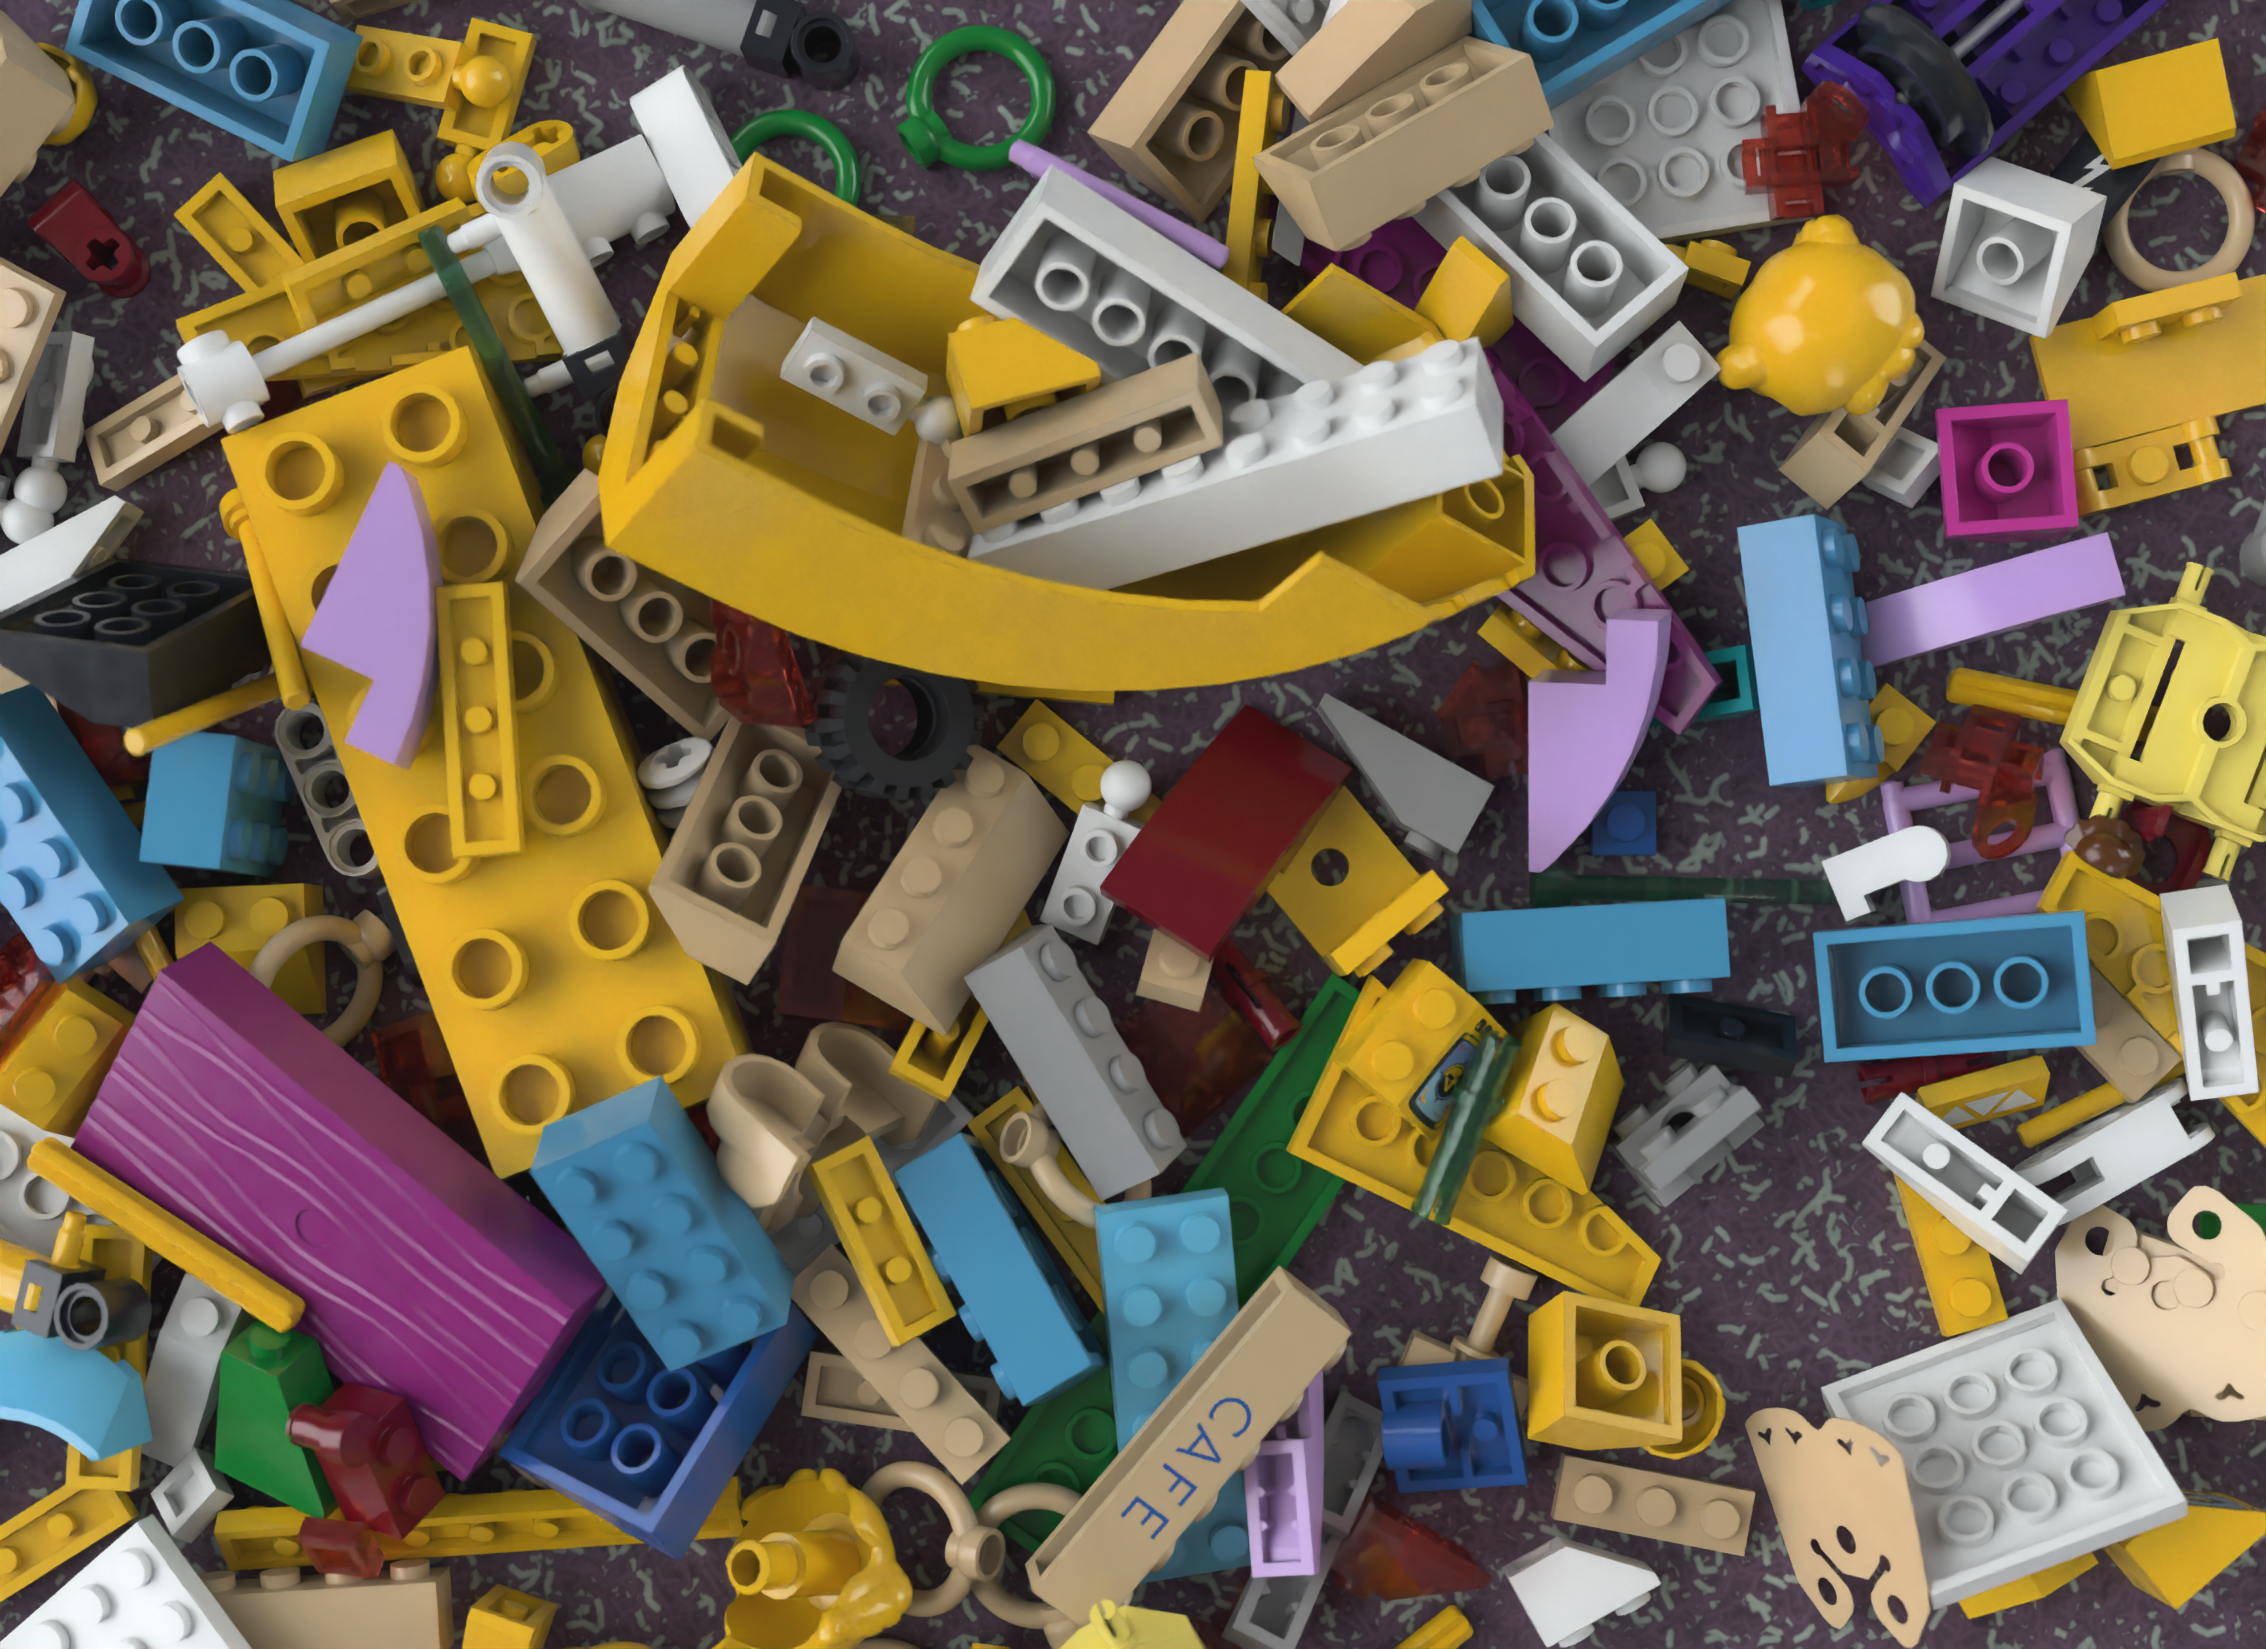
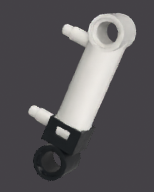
[446,141,636,438]

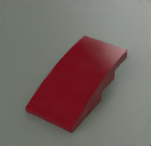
[1100,704,1353,963]

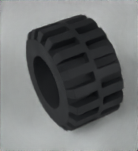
[803,649,984,800]

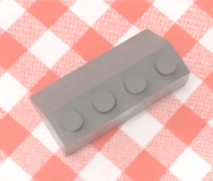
[964,923,1187,1201]

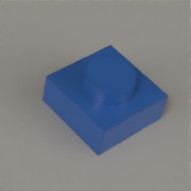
[1589,791,1656,856]

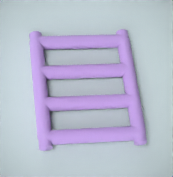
[1009,139,1230,274]
[1880,748,2080,923]

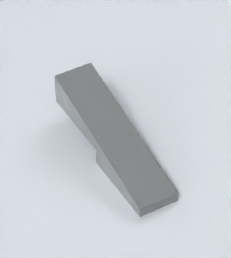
[1221,1390,1384,1649]

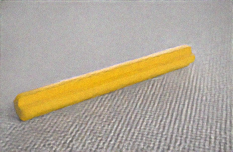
[26,1137,306,1333]

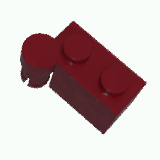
[286,1381,446,1540]

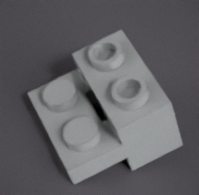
[1606,1062,1765,1208]

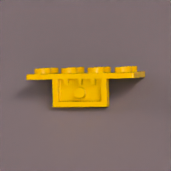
[2029,272,2266,452]

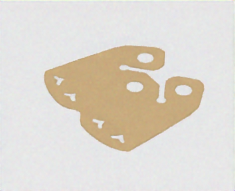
[2055,1186,2266,1432]
[1745,1407,1930,1648]

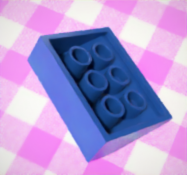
[498,1286,818,1561]

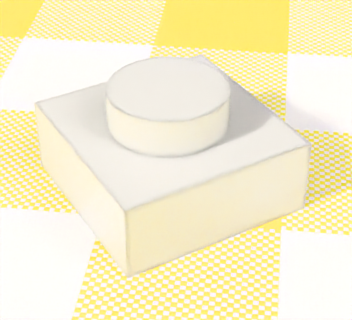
[1861,426,1940,508]
[151,1447,235,1543]

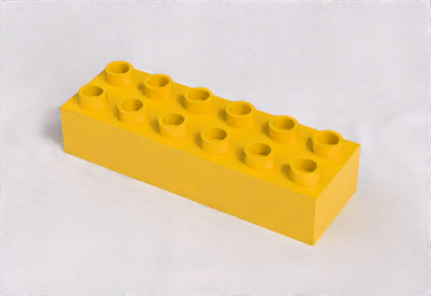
[220,345,756,1180]

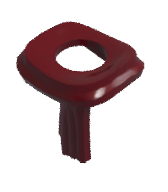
[2120,800,2211,896]

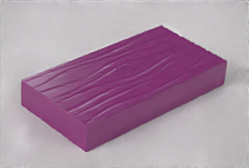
[70,941,609,1482]

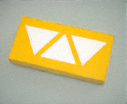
[1916,1055,2050,1130]

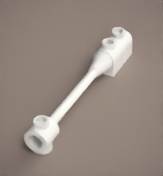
[177,134,675,434]

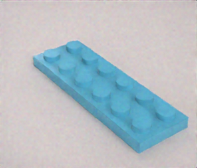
[1094,1187,1251,1584]

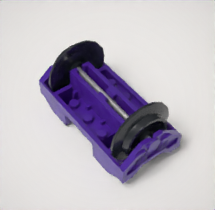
[1801,0,2171,210]

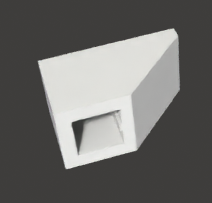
[1502,1536,1661,1648]

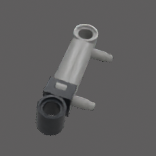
[575,0,860,92]

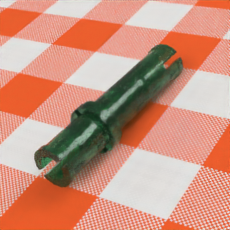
[1410,1029,1523,1225]

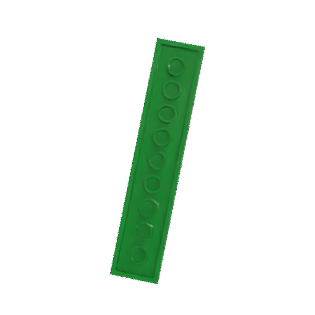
[968,973,1361,1554]

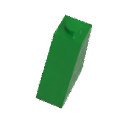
[214,1319,339,1522]

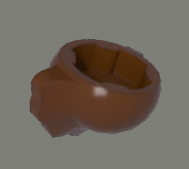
[2064,814,2145,879]

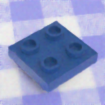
[1377,1357,1529,1493]

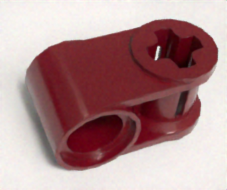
[27,177,152,299]

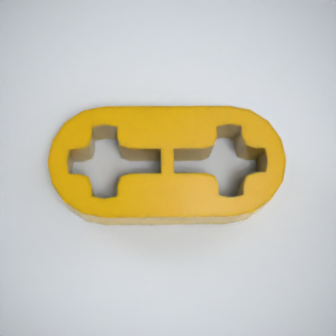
[467,120,580,205]

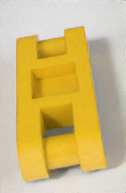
[2073,415,2232,518]

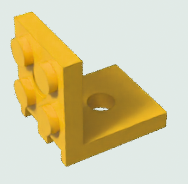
[1266,785,1449,978]

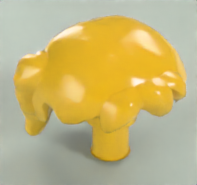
[1714,214,1925,416]
[712,1468,913,1649]

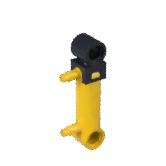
[0,1210,152,1350]

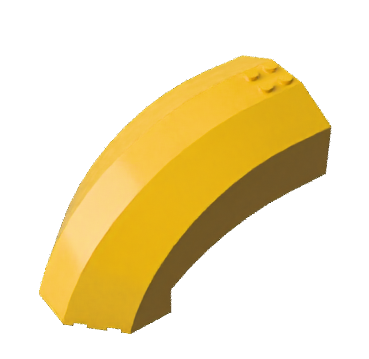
[597,152,1535,691]

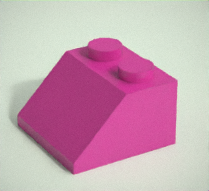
[1935,399,2079,544]

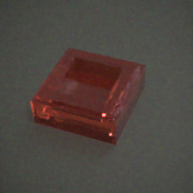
[297,1517,385,1578]

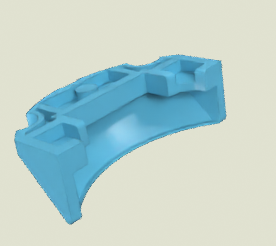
[0,1327,153,1461]

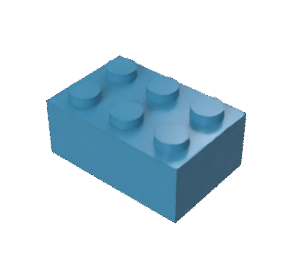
[139,732,295,878]

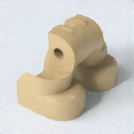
[706,1021,941,1232]

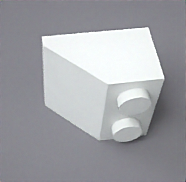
[1931,156,2107,339]

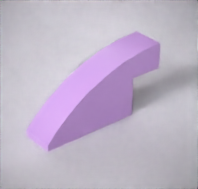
[300,461,443,770]
[1860,532,2126,668]
[1528,608,1672,873]

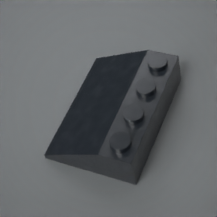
[0,557,272,734]

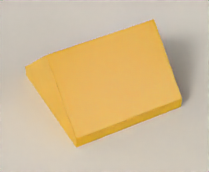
[2064,38,2236,170]

